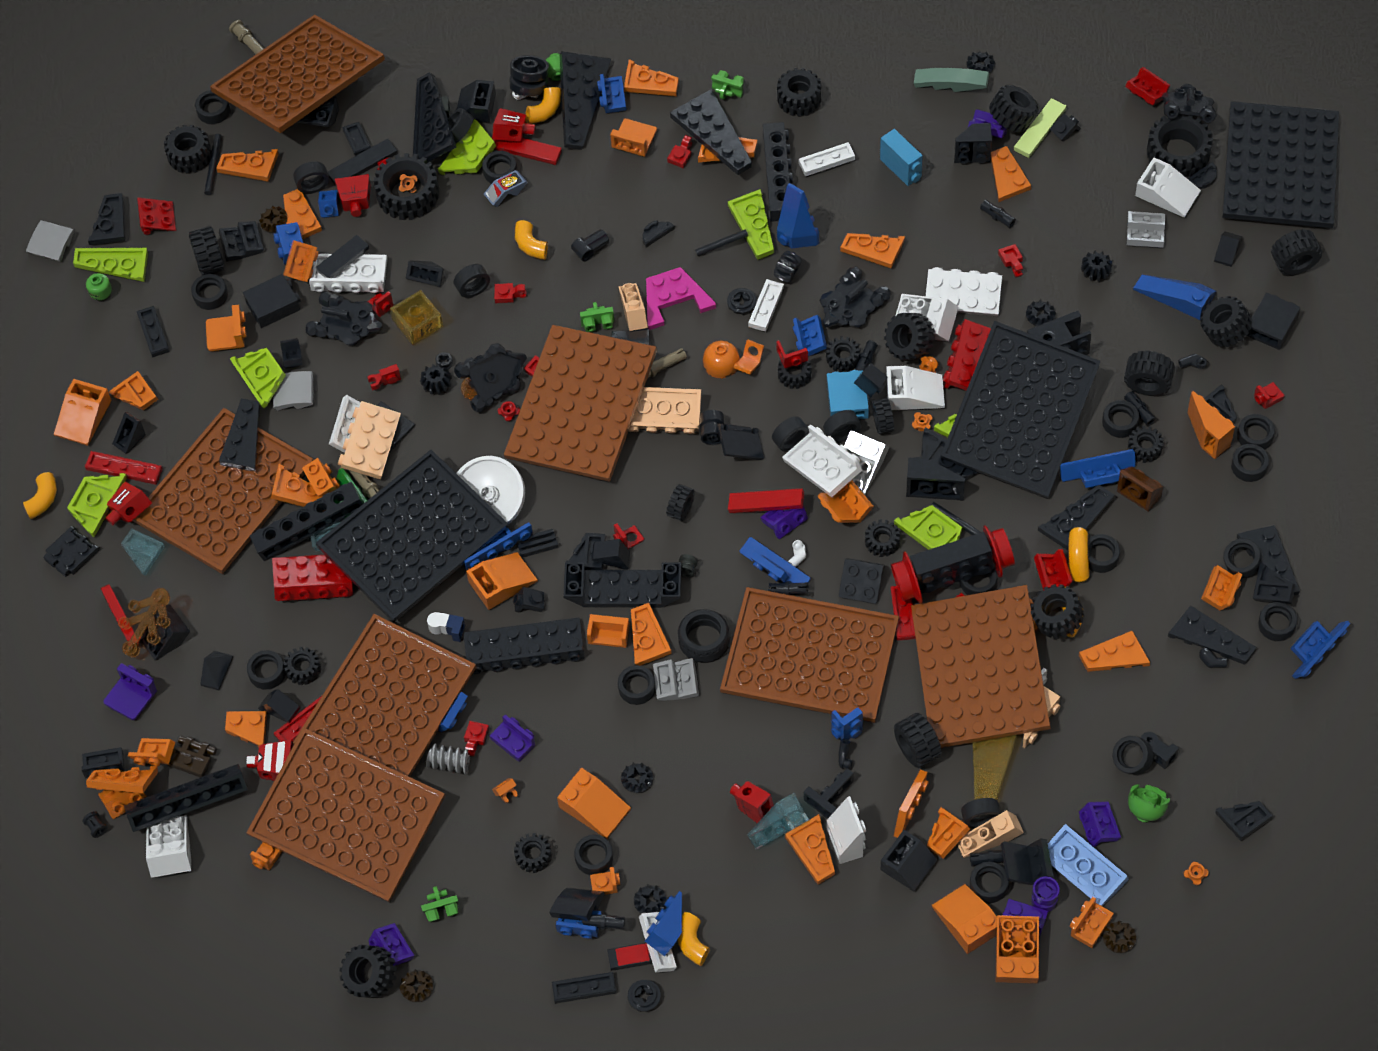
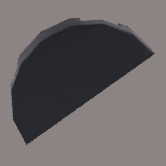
[1188,161,1217,189]
[642,220,675,247]

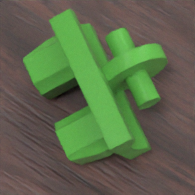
[711,70,744,100]
[580,302,614,332]
[421,886,458,922]

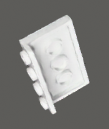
[309,254,387,293]
[926,267,1002,316]
[782,425,862,497]

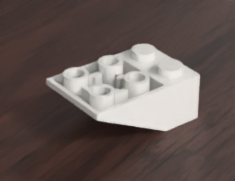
[1135,158,1201,218]
[895,294,959,341]
[886,366,945,410]
[844,431,889,495]
[827,796,866,864]
[146,815,191,878]

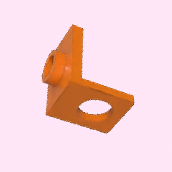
[734,340,764,374]

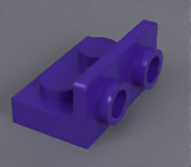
[968,109,1008,138]
[760,506,808,539]
[490,715,535,762]
[1079,802,1121,847]
[1002,899,1048,936]
[369,923,414,966]

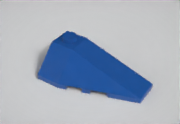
[777,183,819,249]
[1133,274,1217,320]

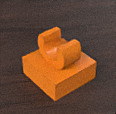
[492,778,518,803]

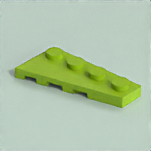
[728,189,774,260]
[73,248,148,282]

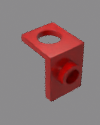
[367,291,394,317]
[776,340,808,368]
[613,523,644,549]

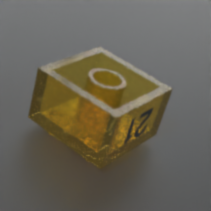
[390,290,443,345]

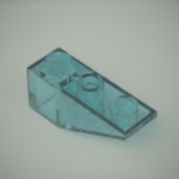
[747,793,809,850]

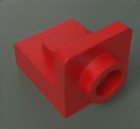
[1254,382,1285,409]

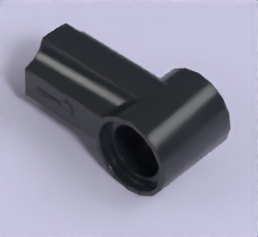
[571,229,610,262]

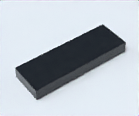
[316,235,369,278]
[136,306,170,358]
[552,972,616,1004]

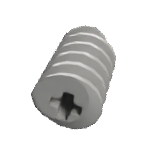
[426,743,470,775]

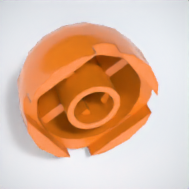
[703,340,740,379]

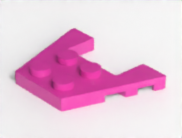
[646,267,716,330]

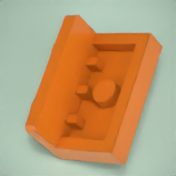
[283,240,318,282]
[302,458,340,497]
[1201,565,1242,611]
[128,738,175,766]
[98,789,146,819]
[1070,897,1114,948]

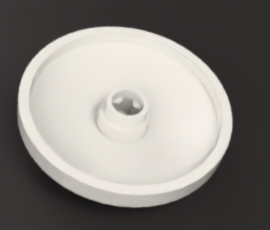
[456,456,525,524]

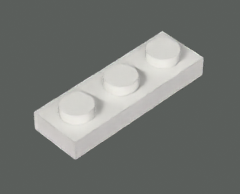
[799,142,855,177]
[748,279,784,332]
[329,395,361,453]
[639,912,677,973]

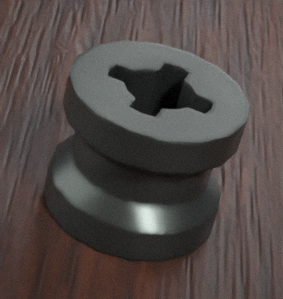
[679,554,698,577]

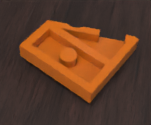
[109,371,159,410]
[225,711,267,748]
[927,807,970,859]

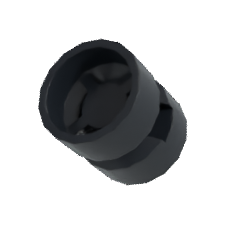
[700,410,725,445]

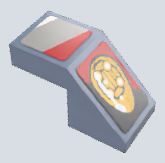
[484,170,527,207]

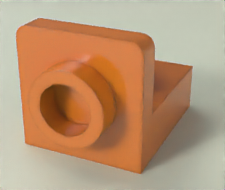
[250,842,282,871]
[590,867,620,895]

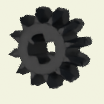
[1081,250,1113,282]
[774,251,801,283]
[420,363,452,395]

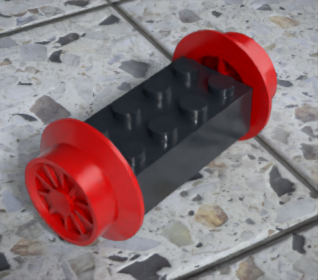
[891,525,1015,604]

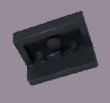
[81,747,125,778]

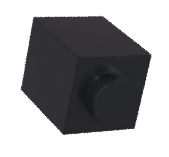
[854,363,888,397]

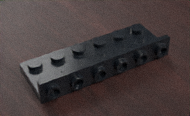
[463,617,585,674]

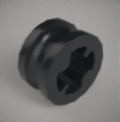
[435,352,453,369]

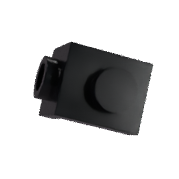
[1050,113,1081,142]
[280,338,303,368]
[513,587,544,612]

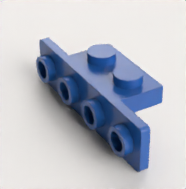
[1060,449,1135,488]
[464,522,533,570]
[740,537,811,583]
[1290,620,1350,679]

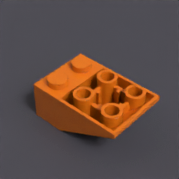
[54,379,112,446]
[1187,391,1235,459]
[466,552,538,610]
[995,915,1039,984]

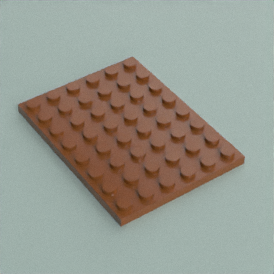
[210,14,385,133]
[504,325,657,482]
[132,408,313,574]
[911,585,1051,748]
[720,587,899,723]
[293,614,476,777]
[246,728,446,903]

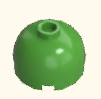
[1128,784,1170,822]

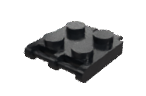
[43,526,100,577]

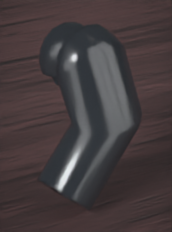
[1178,354,1207,369]
[838,739,853,769]

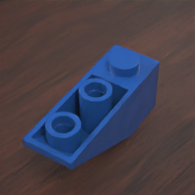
[644,891,682,956]

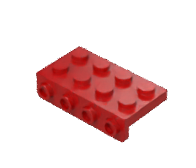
[943,319,991,391]
[272,555,352,601]

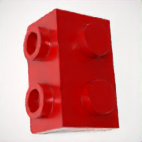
[1125,67,1170,105]
[1034,549,1072,591]

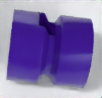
[1031,876,1060,912]

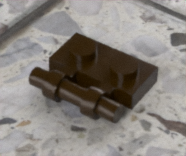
[166,736,217,777]

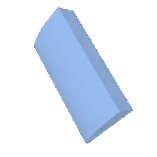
[1048,824,1129,906]

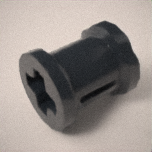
[82,811,108,838]

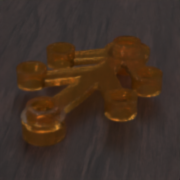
[118,588,170,658]

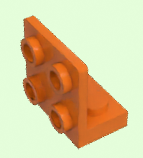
[610,118,657,157]

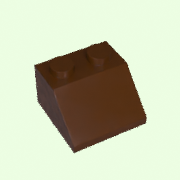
[1117,466,1163,512]

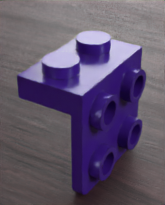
[104,663,157,720]

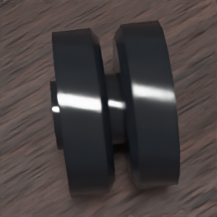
[509,55,549,96]

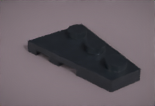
[88,193,125,245]

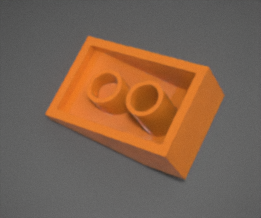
[557,767,631,839]
[931,884,997,954]

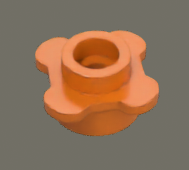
[399,174,418,193]
[919,356,938,373]
[912,412,932,431]
[1184,862,1208,885]

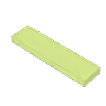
[1014,98,1067,158]

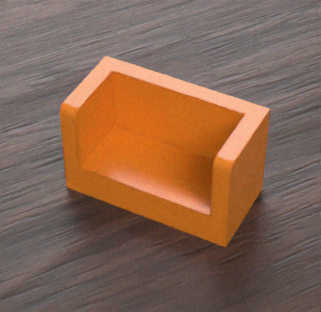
[587,614,630,648]

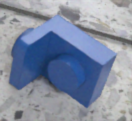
[318,190,339,217]

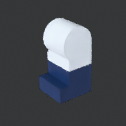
[427,612,466,642]

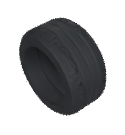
[678,609,730,663]

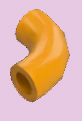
[526,87,561,124]
[515,220,548,260]
[23,472,57,519]
[1068,527,1090,582]
[677,912,710,966]

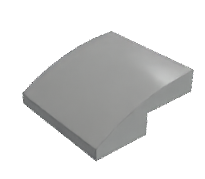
[1127,211,1165,248]
[26,220,75,262]
[273,371,313,411]
[653,658,699,701]

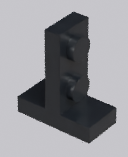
[803,768,854,819]

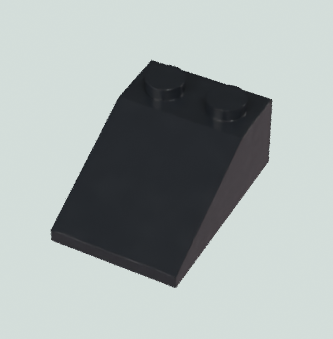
[906,457,965,501]

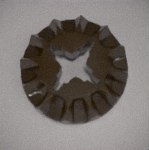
[259,205,287,232]
[1103,920,1137,953]
[400,969,433,1002]

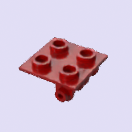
[137,198,176,235]

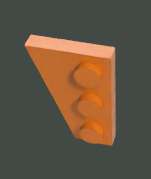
[624,60,679,96]
[271,464,330,512]
[631,603,671,666]
[894,769,929,838]
[785,814,835,884]

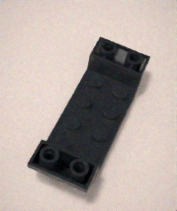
[563,562,681,608]

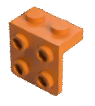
[206,305,247,351]
[818,480,874,523]

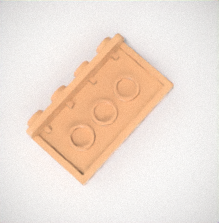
[628,387,701,434]
[337,401,401,480]

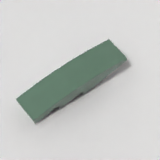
[914,68,989,92]

